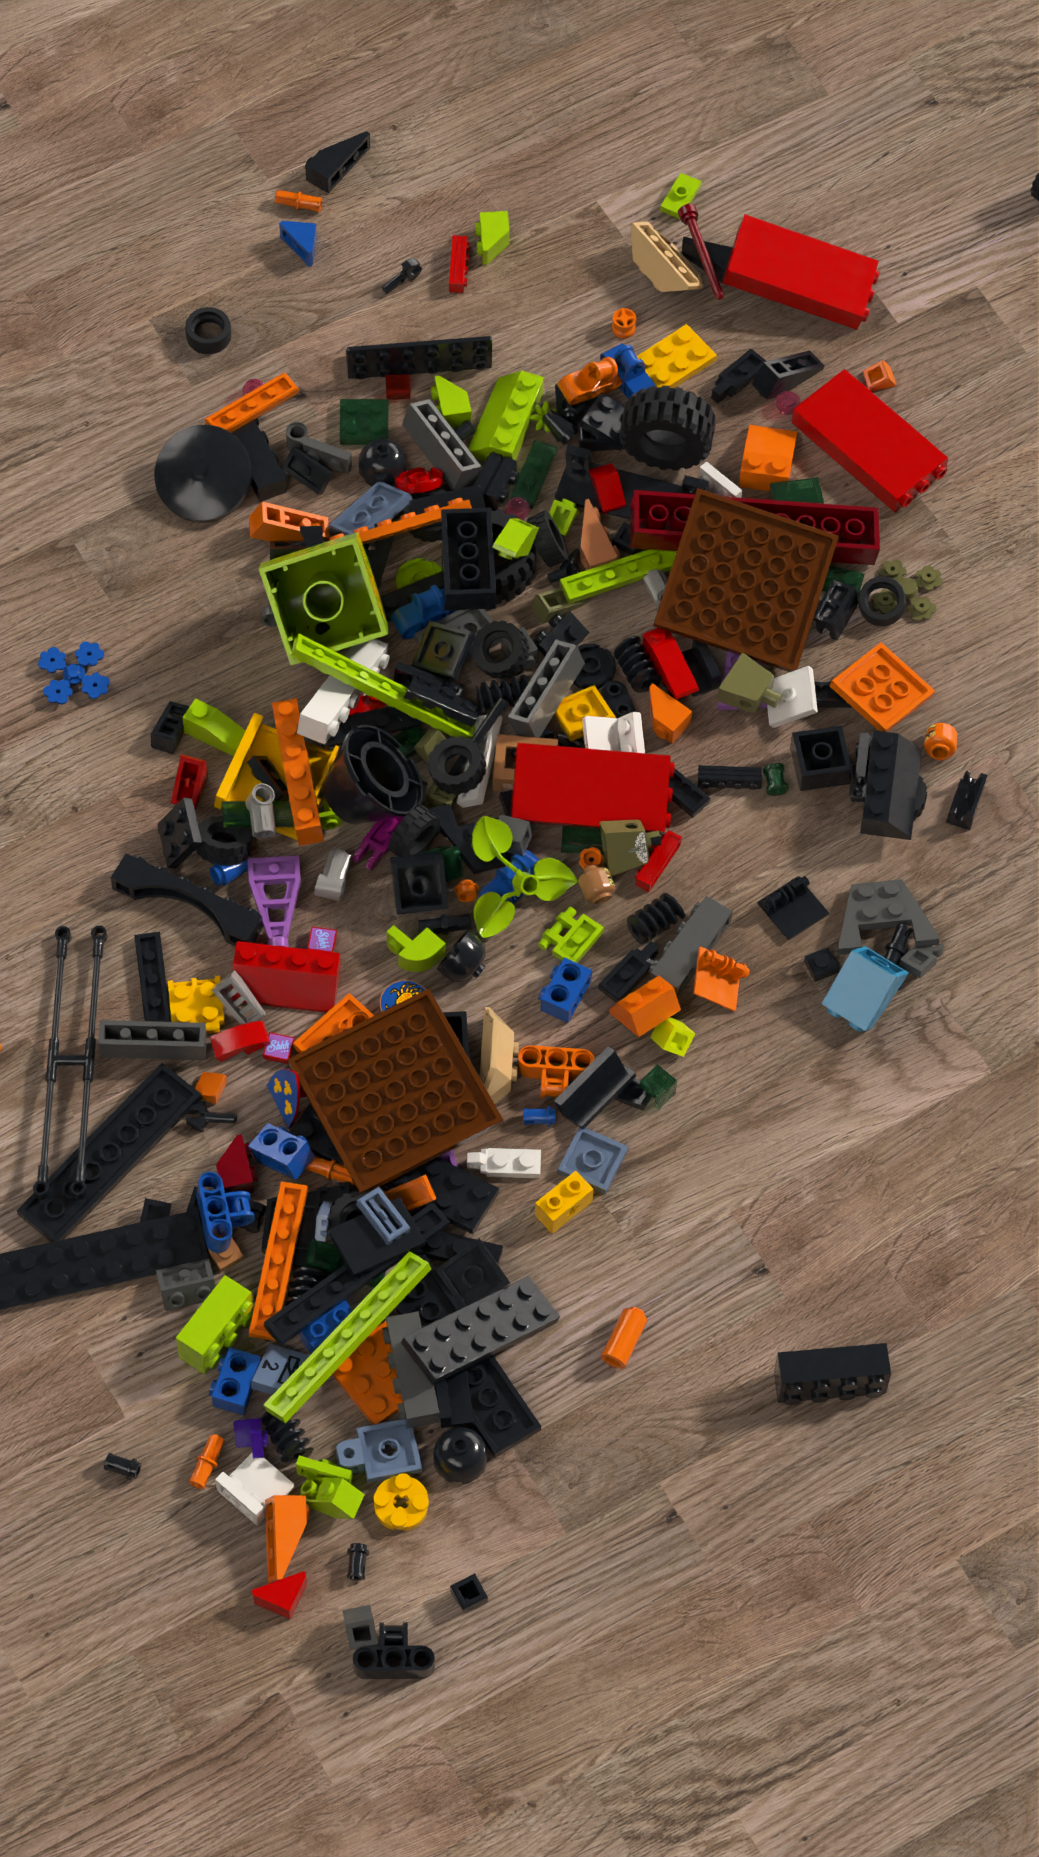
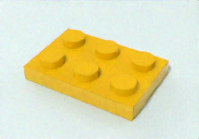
[637,324,717,388]

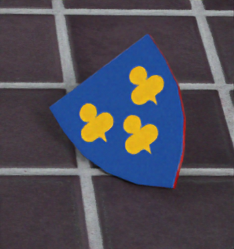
[267,1069,307,1129]

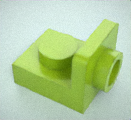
[549,499,580,537]
[319,799,343,830]

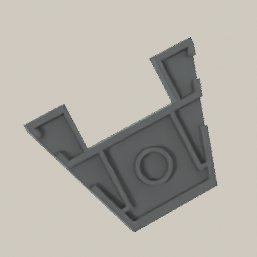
[838,879,939,955]

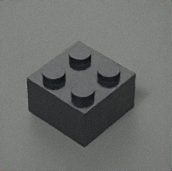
[790,726,852,791]
[390,852,448,915]

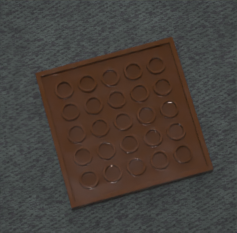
[653,488,839,672]
[287,989,504,1194]

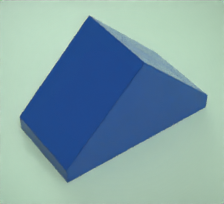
[279,221,317,267]

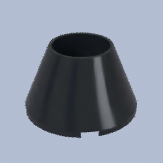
[323,725,423,825]

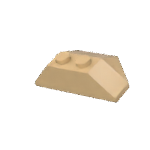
[631,222,704,292]
[480,1007,519,1104]

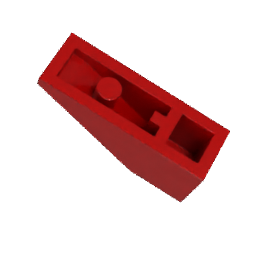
[642,628,699,699]

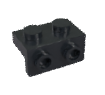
[533,611,590,656]

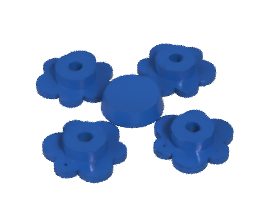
[38,641,110,705]

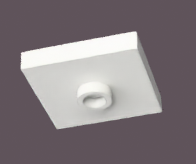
[767,666,818,728]

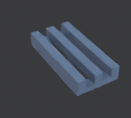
[356,1187,410,1245]
[315,1201,333,1242]

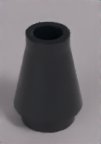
[542,409,578,445]

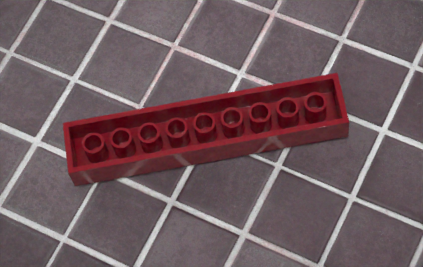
[630,490,880,565]

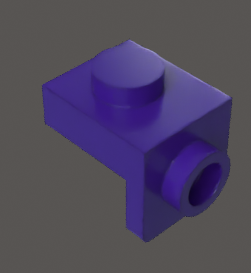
[233,1418,269,1458]

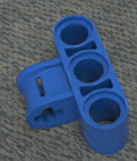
[600,343,655,399]
[390,585,457,640]
[478,850,540,904]
[196,1172,255,1253]

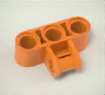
[557,357,623,405]
[518,1045,594,1099]

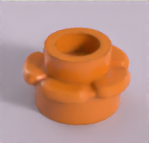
[579,847,604,869]
[454,879,479,902]

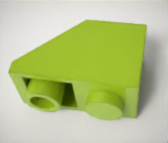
[475,211,510,265]
[431,376,472,428]
[492,518,539,560]
[299,1477,365,1519]

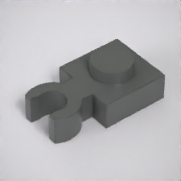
[900,943,944,978]

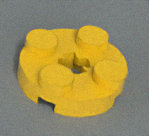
[373,1473,429,1531]

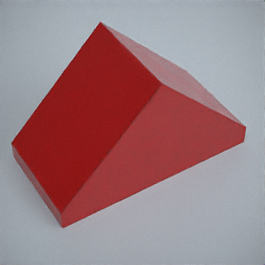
[588,463,626,513]
[171,754,208,809]
[251,1571,307,1619]

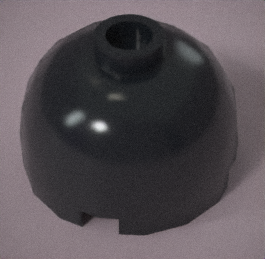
[358,438,406,486]
[437,930,486,982]
[433,1427,488,1484]

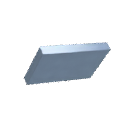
[328,481,413,536]

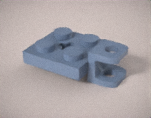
[335,1419,422,1483]

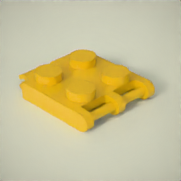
[168,975,225,1034]

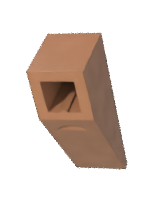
[580,499,620,571]

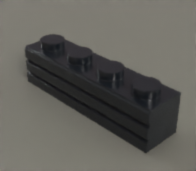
[697,765,762,790]

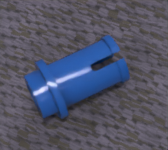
[523,1105,556,1127]

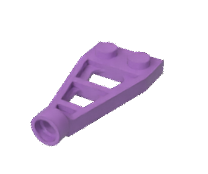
[248,855,301,947]

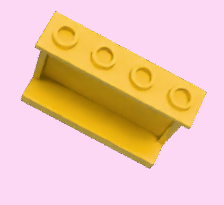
[214,712,339,840]

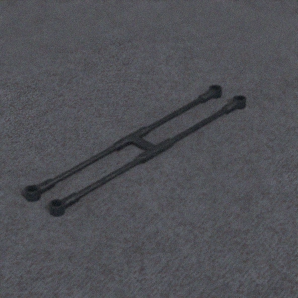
[33,926,108,1200]

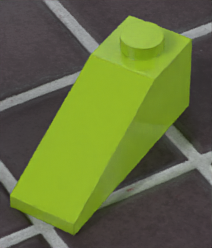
[183,698,246,757]

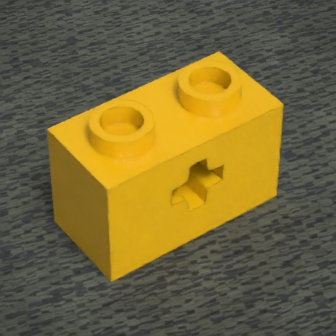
[535,1171,594,1234]

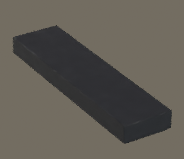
[134,932,171,1022]

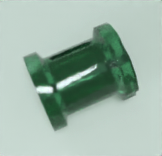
[762,763,789,796]

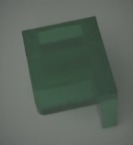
[423,846,463,882]
[639,1064,677,1110]

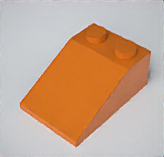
[739,425,797,494]

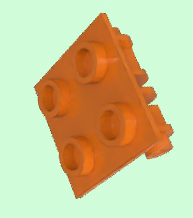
[693,946,750,1012]

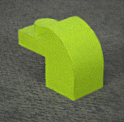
[386,925,446,972]

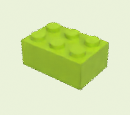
[176,1275,253,1375]

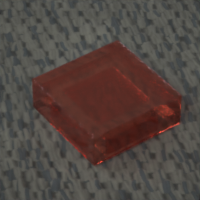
[385,374,410,400]

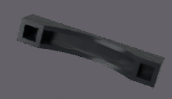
[111,853,263,947]

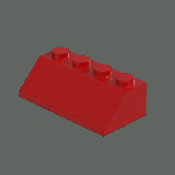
[231,941,341,1013]

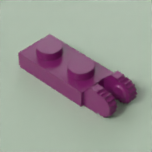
[353,816,405,871]

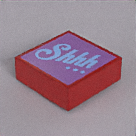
[307,926,337,952]
[263,1032,295,1065]

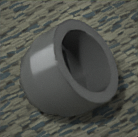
[261,605,277,627]

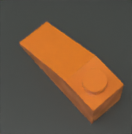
[249,502,329,542]
[265,1495,310,1584]

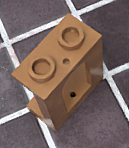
[492,734,558,792]

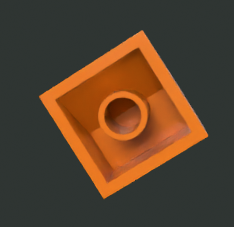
[609,976,681,1037]

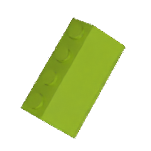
[468,370,544,462]

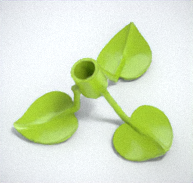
[472,816,578,938]

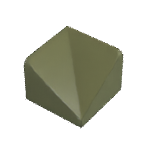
[414,730,446,763]

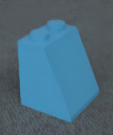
[822,946,909,1032]

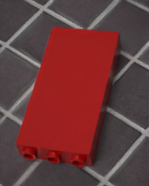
[722,214,880,330]
[792,369,948,512]
[511,743,675,834]

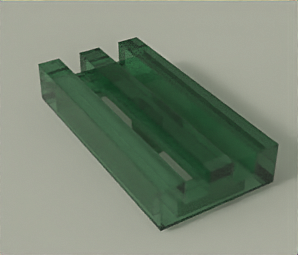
[561,826,603,855]

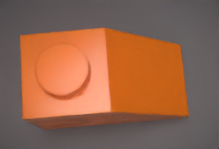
[648,684,692,744]

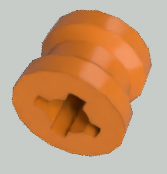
[612,308,636,339]

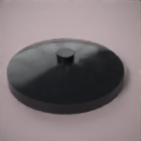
[154,425,252,523]

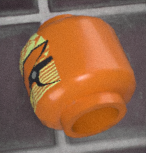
[924,723,958,760]

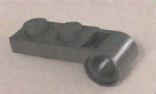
[286,422,352,474]

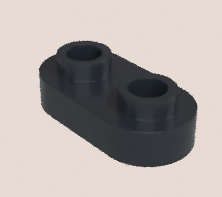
[601,681,635,718]

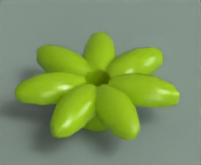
[530,401,557,433]

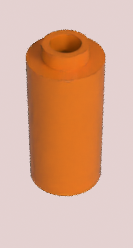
[601,1307,648,1369]

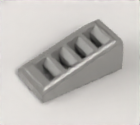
[212,970,266,1025]

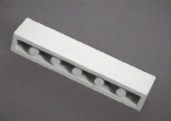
[297,639,390,744]

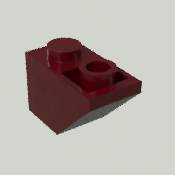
[216,1134,258,1193]

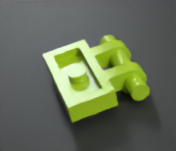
[538,907,604,963]

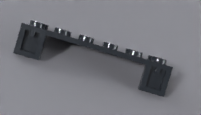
[346,336,492,379]
[555,444,709,520]

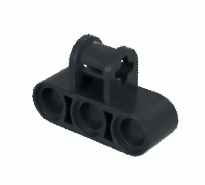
[352,1622,435,1679]

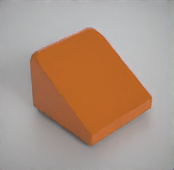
[862,360,896,391]
[195,1072,227,1104]

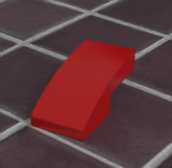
[210,1020,271,1062]

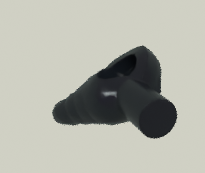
[547,549,580,583]

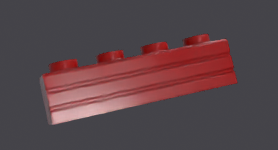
[449,235,470,293]
[634,830,682,892]

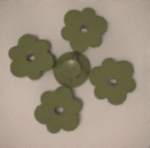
[871,560,942,621]

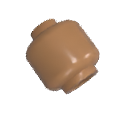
[578,864,615,905]

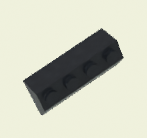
[860,730,922,840]

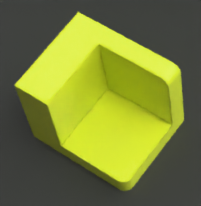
[651,1018,695,1057]

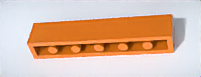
[272,698,325,846]

